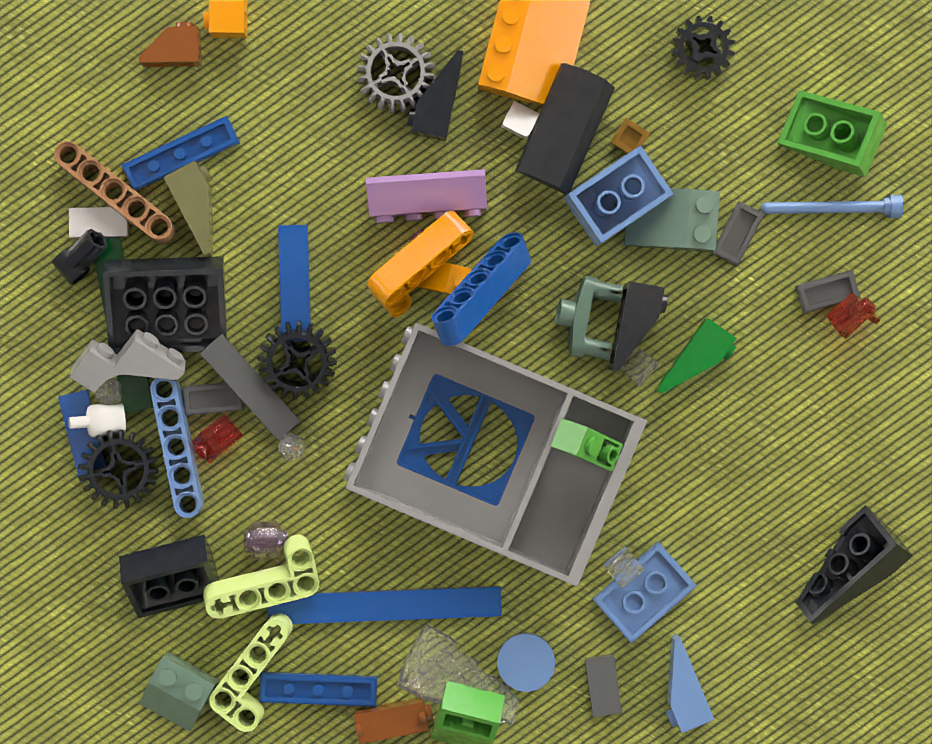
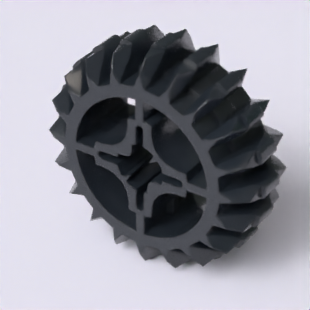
[257,320,337,399]
[78,429,159,509]

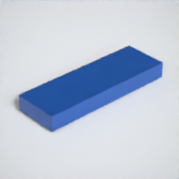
[58,390,109,482]

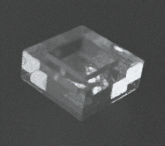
[603,546,645,588]

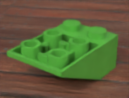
[430,681,505,744]

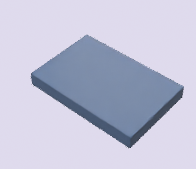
[592,541,697,643]

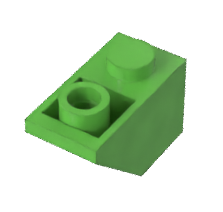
[551,418,623,472]

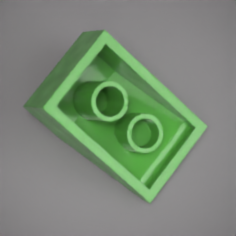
[778,90,887,177]

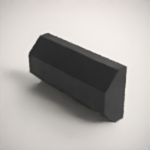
[515,63,615,195]

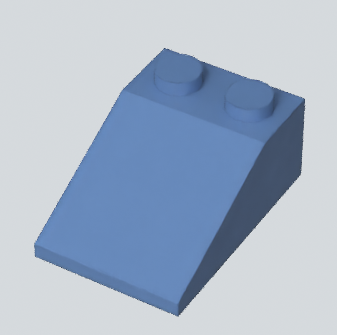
[564,145,673,247]

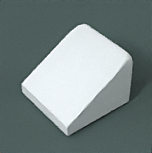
[501,101,539,140]

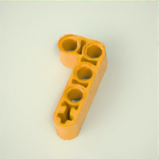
[367,211,474,318]

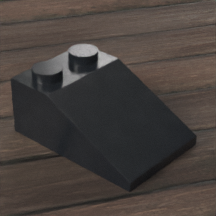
[608,281,668,371]

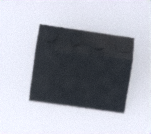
[103,256,227,354]

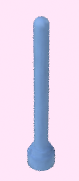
[760,195,903,218]

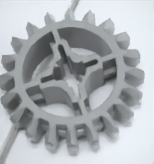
[357,33,435,113]

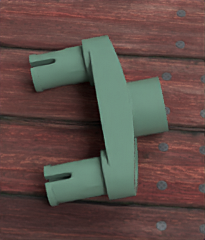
[555,275,623,361]

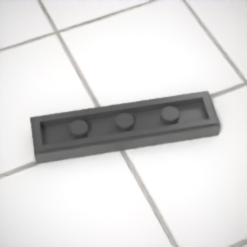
[199,334,300,441]

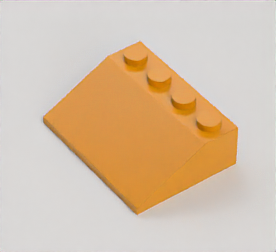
[478,0,591,106]

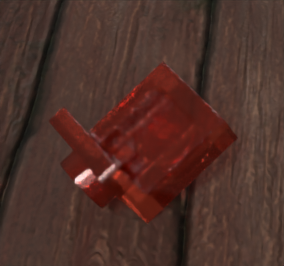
[827,293,880,339]
[192,414,243,464]

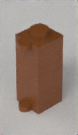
[354,697,434,744]

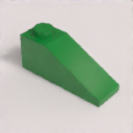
[654,318,737,394]

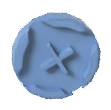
[497,633,555,692]

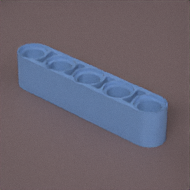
[150,378,204,518]

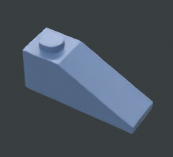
[666,634,714,733]

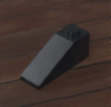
[407,50,463,141]

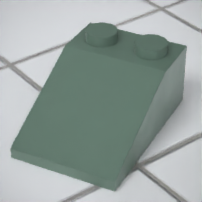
[624,188,720,253]

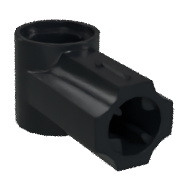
[51,229,108,285]

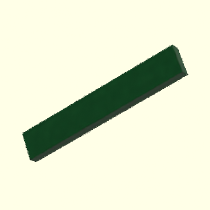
[94,236,154,413]

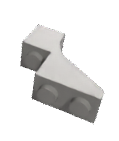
[70,329,186,393]

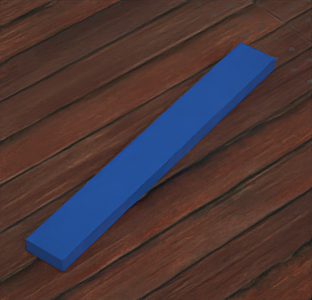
[268,586,502,624]

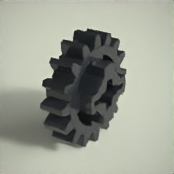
[671,15,735,80]

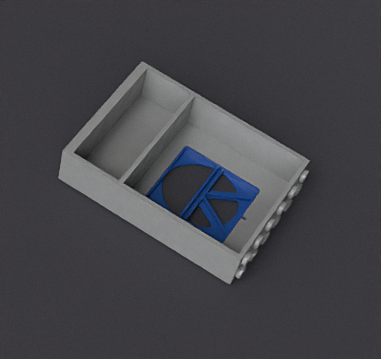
[343,323,647,586]

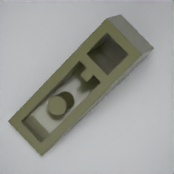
[163,161,213,257]

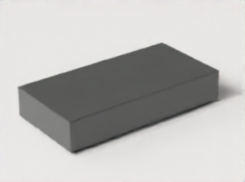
[711,201,764,266]
[795,270,861,314]
[183,383,244,416]
[585,654,622,717]

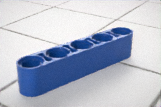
[431,232,531,346]

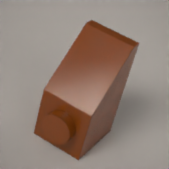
[139,22,202,67]

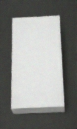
[69,207,129,238]

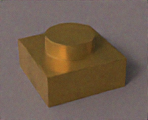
[610,118,650,154]

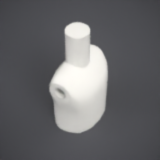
[68,404,126,438]

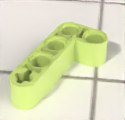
[203,535,319,619]
[209,613,293,732]

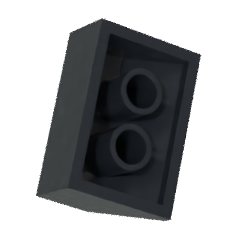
[119,534,219,618]

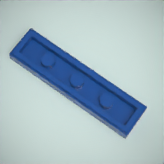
[121,116,240,192]
[278,225,311,342]
[259,671,378,707]

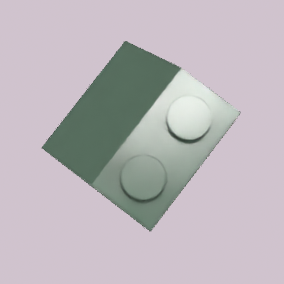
[139,652,219,731]

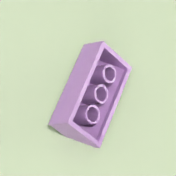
[366,169,487,223]

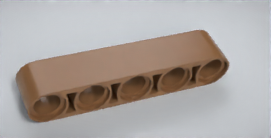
[54,141,176,245]

